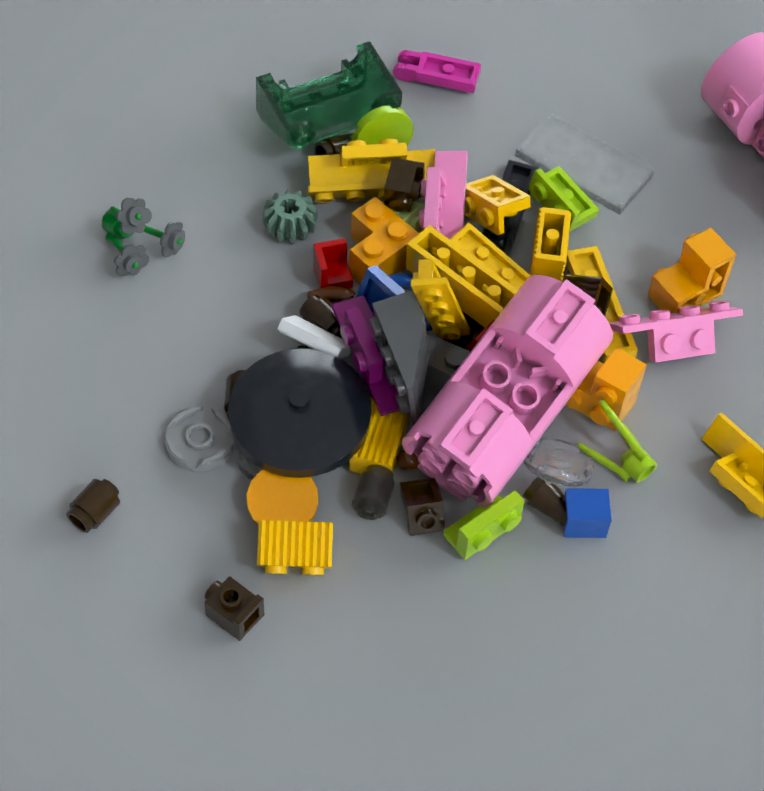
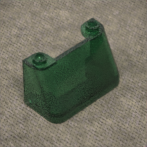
[256,41,403,148]

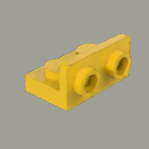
[464,175,531,235]

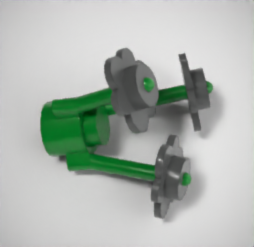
[102,197,185,277]

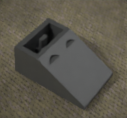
[369,290,429,425]

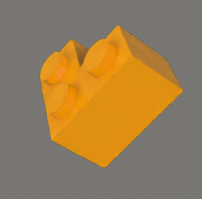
[349,197,419,284]
[648,227,736,314]
[565,348,647,431]

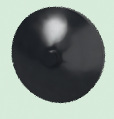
[228,349,371,478]

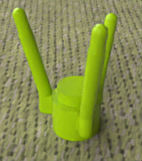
[576,399,658,483]

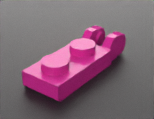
[393,50,481,93]

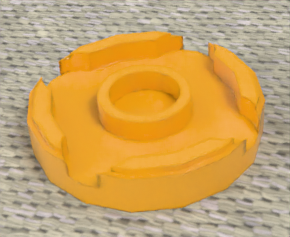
[246,469,319,526]

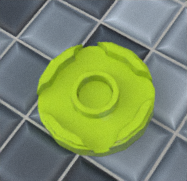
[352,106,414,146]

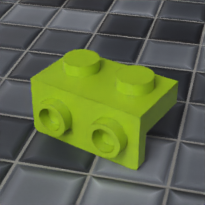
[528,166,600,233]
[443,490,525,560]

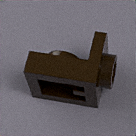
[400,478,445,536]

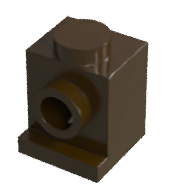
[384,157,425,212]
[204,576,264,641]

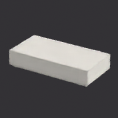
[278,315,351,359]

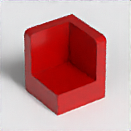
[313,238,353,288]

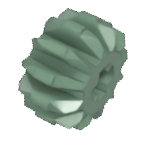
[263,189,318,244]

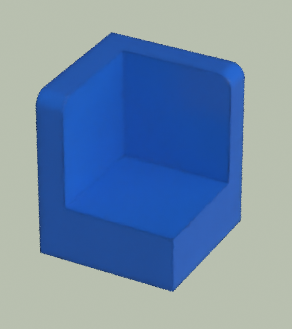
[563,488,612,538]

